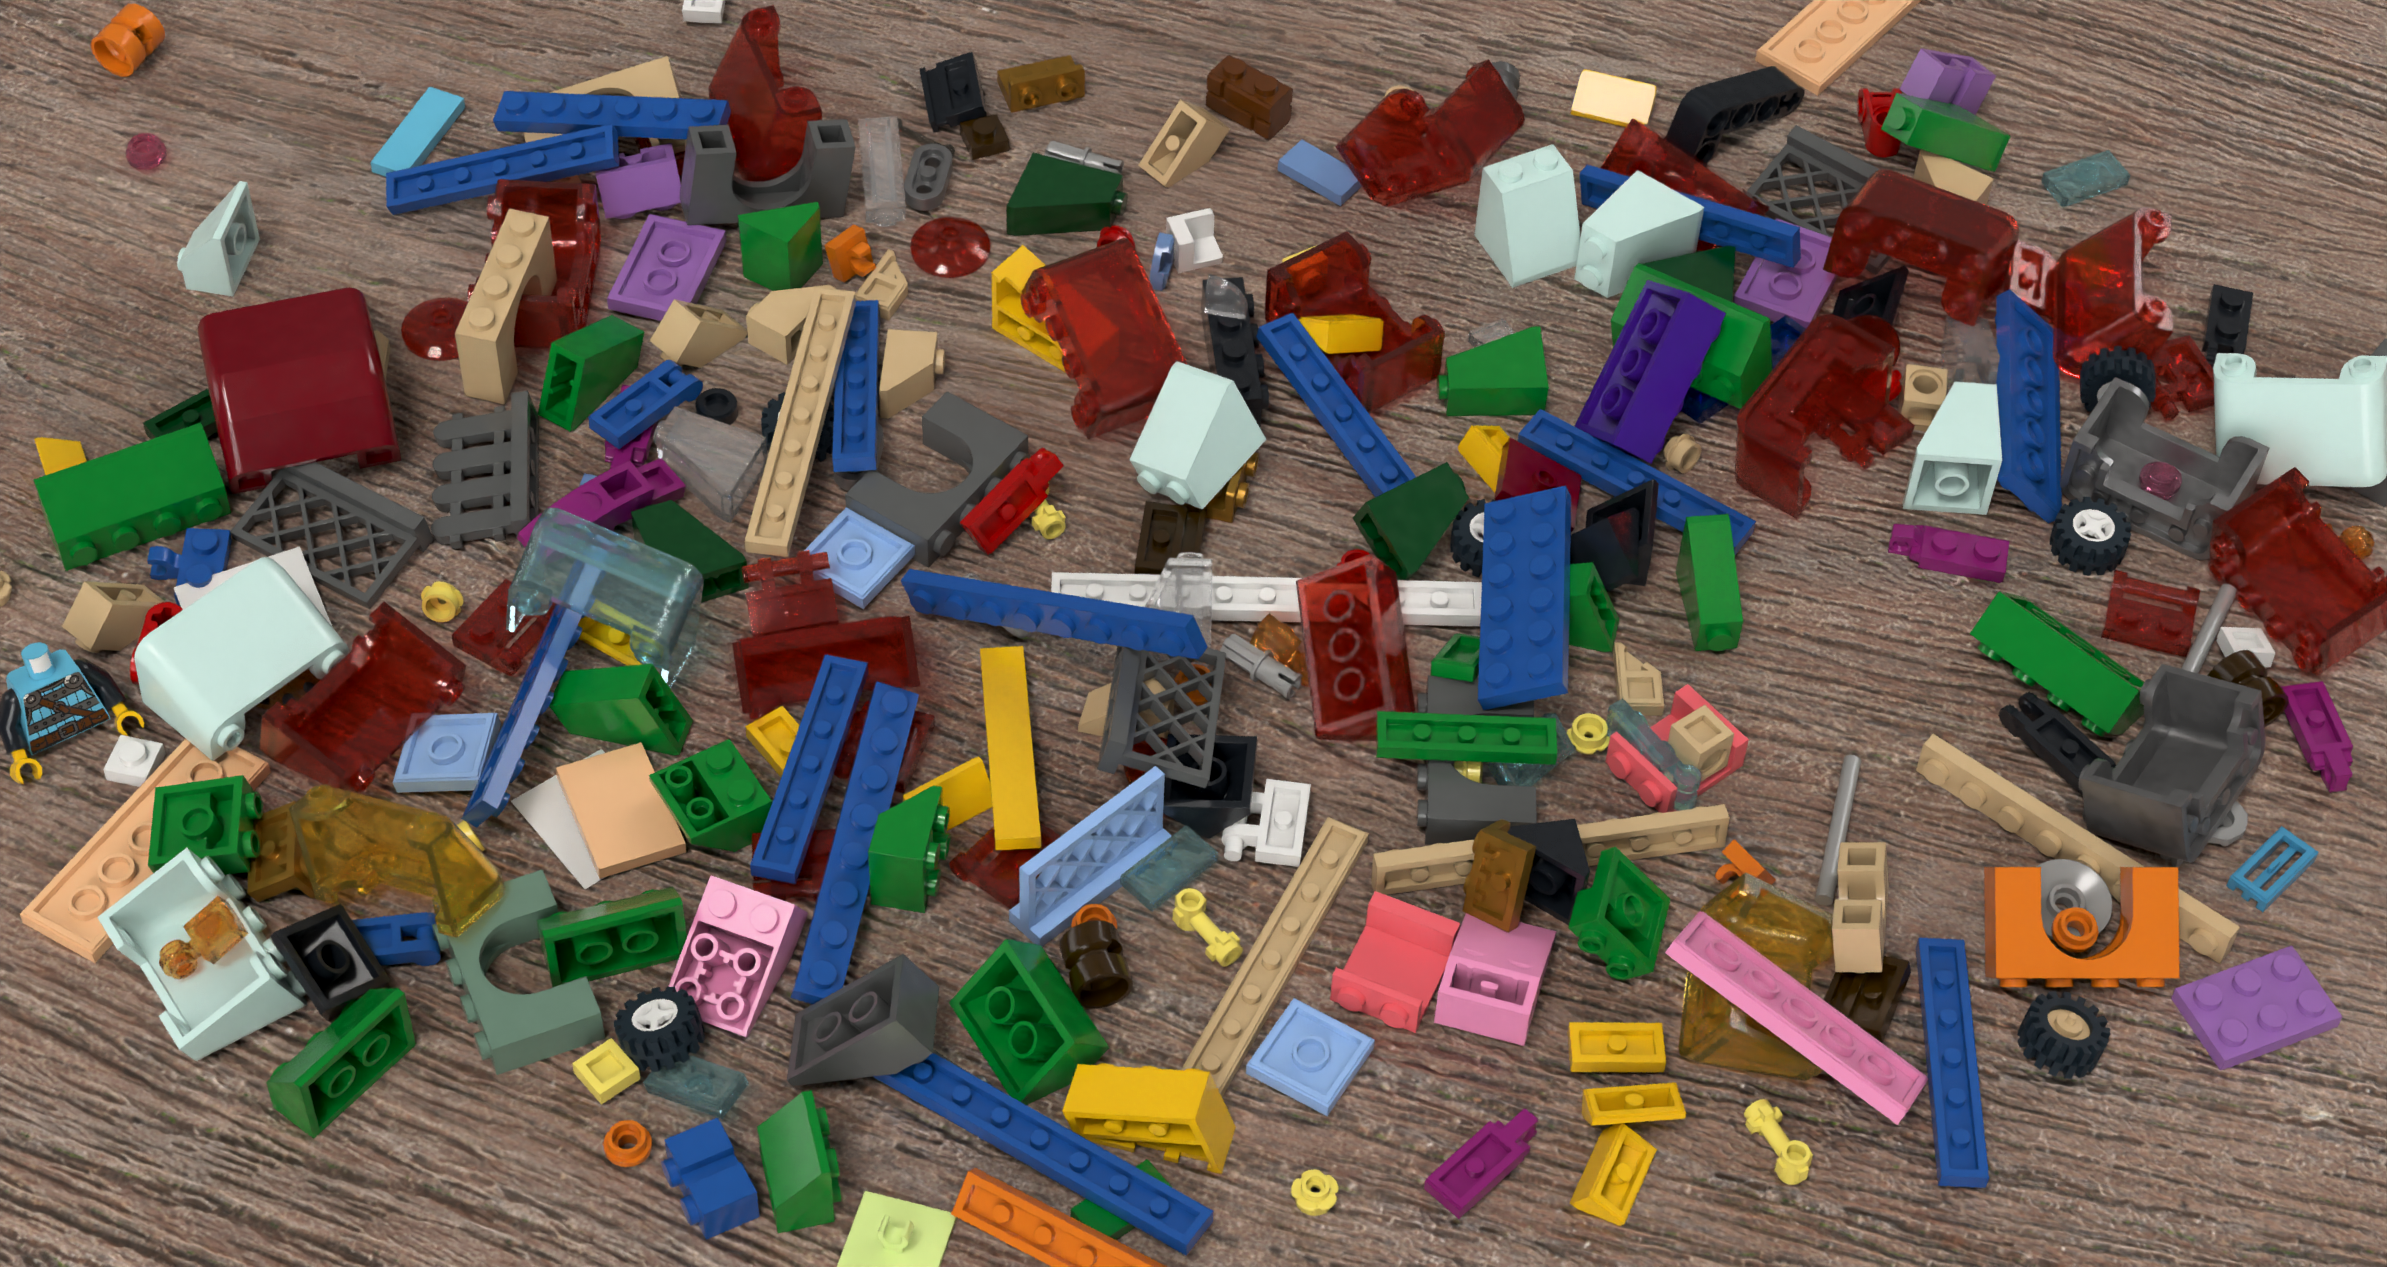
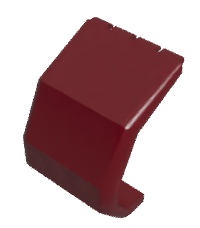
[198,288,402,494]

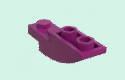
[517,458,686,567]

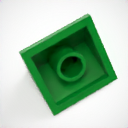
[738,202,823,291]

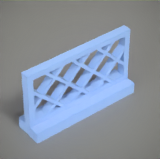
[1009,766,1173,947]

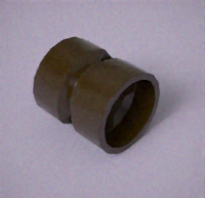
[2208,650,2289,727]
[1059,921,1133,1009]

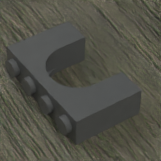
[679,119,856,225]
[845,391,1030,568]
[1416,675,1537,845]

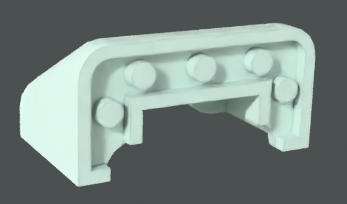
[2213,353,2387,487]
[134,557,351,761]

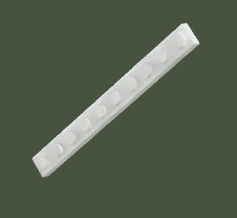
[1051,572,1482,626]

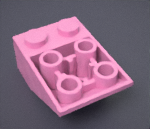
[668,875,808,1037]
[1434,913,1557,1046]

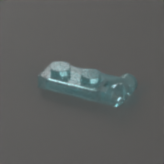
[1606,698,1702,811]

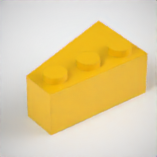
[991,245,1119,386]
[1062,1063,1236,1174]

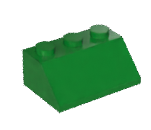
[536,887,687,988]
[949,939,1110,1105]
[266,988,416,1139]

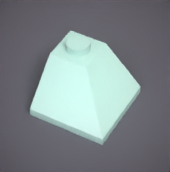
[177,181,260,297]

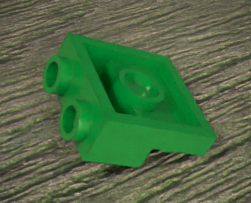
[148,775,263,875]
[1568,846,1671,980]

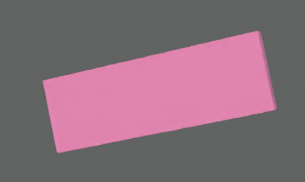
[1665,911,1928,1125]

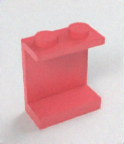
[1605,684,1749,813]
[1330,891,1460,1033]

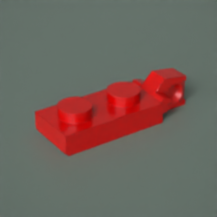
[959,447,1064,555]

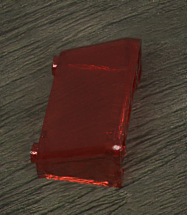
[708,5,822,182]
[2053,208,2173,379]
[259,601,466,796]

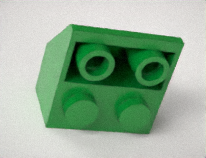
[649,739,772,852]
[868,785,951,913]
[757,1090,842,1234]

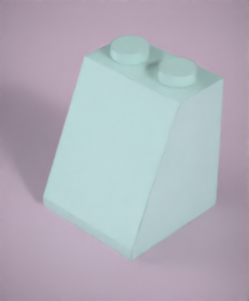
[1474,144,1581,288]
[1574,170,1704,298]
[1129,361,1266,509]
[1903,382,2002,515]

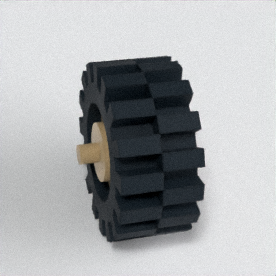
[2017,991,2111,1079]

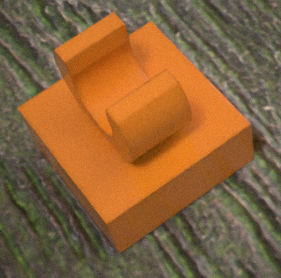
[824,224,876,282]
[1715,839,1776,900]

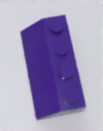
[1574,280,1726,464]

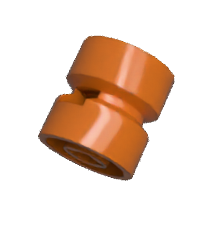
[91,3,165,77]

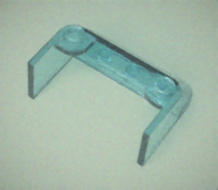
[506,508,704,688]

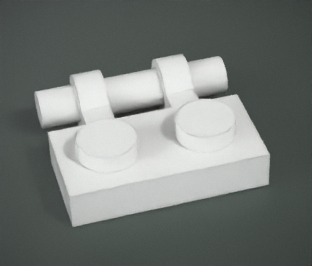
[1221,779,1311,867]

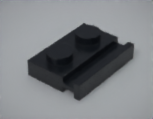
[919,52,987,133]

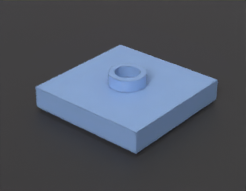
[794,507,915,609]
[393,713,501,793]
[1246,998,1375,1116]

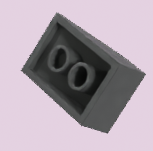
[787,954,939,1086]

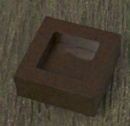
[960,114,1009,160]

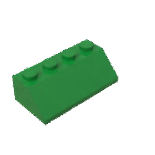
[1611,263,1773,410]
[33,423,231,571]
[1970,591,2144,737]

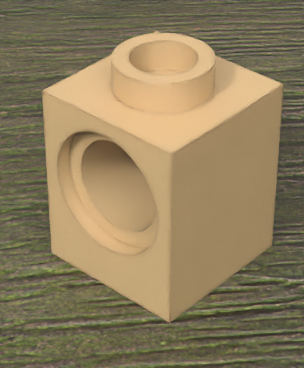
[1897,364,1948,431]
[1665,705,1734,786]

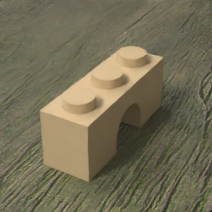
[1832,842,1889,973]

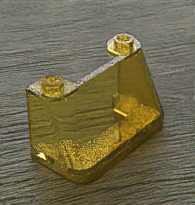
[289,785,506,938]
[1678,872,1834,1081]

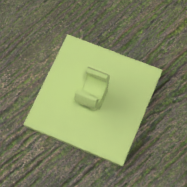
[837,1191,957,1267]

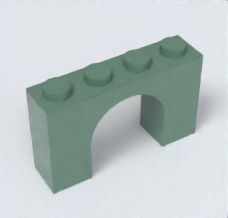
[432,869,605,1075]

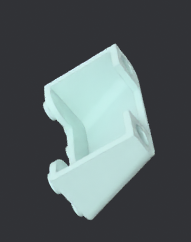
[97,848,308,1061]

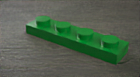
[1376,711,1558,765]

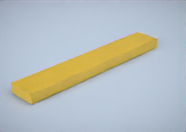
[980,646,1041,850]

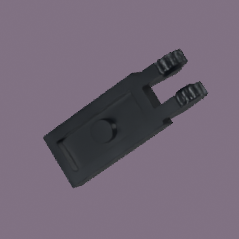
[2201,284,2253,372]
[1998,691,2116,796]

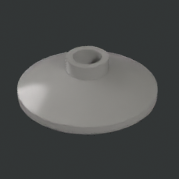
[2036,859,2112,940]

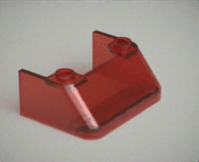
[727,615,920,719]

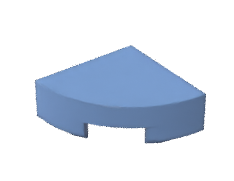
[1149,232,1174,291]

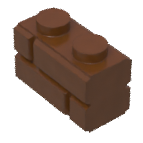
[1206,55,1293,140]

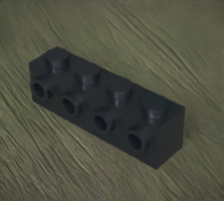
[1201,277,1269,429]

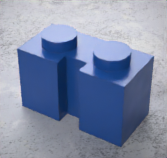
[661,1117,760,1240]

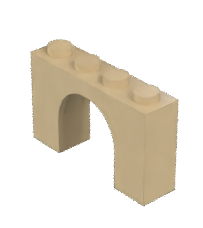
[524,56,687,195]
[455,208,557,404]

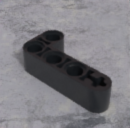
[1664,66,1805,170]

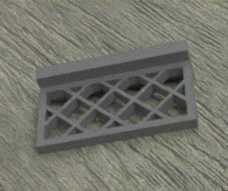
[1743,125,1930,275]
[230,462,434,610]
[1097,646,1226,788]

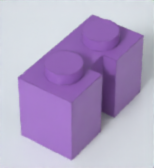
[1900,48,1996,115]
[595,143,681,219]

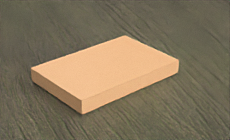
[556,742,686,879]

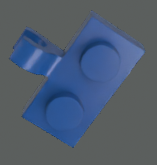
[147,528,232,606]

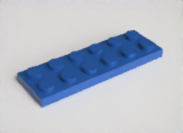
[1995,289,2062,523]
[1478,486,1571,710]

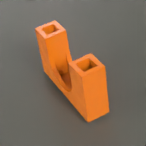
[1984,867,2180,987]

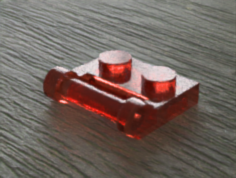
[2101,570,2200,657]
[451,579,557,676]
[949,822,1061,909]

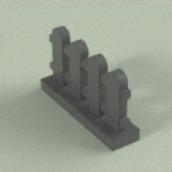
[431,390,539,549]

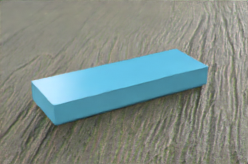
[370,87,465,177]

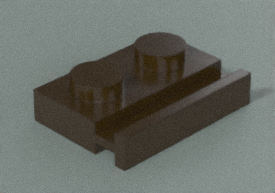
[1134,501,1207,576]
[1824,956,1911,1043]

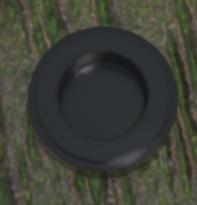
[695,388,738,429]

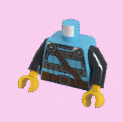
[0,642,144,784]

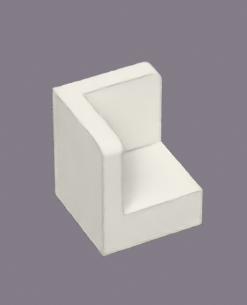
[1166,208,1223,273]

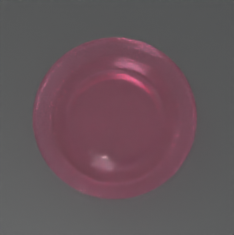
[126,133,167,170]
[2139,462,2182,500]

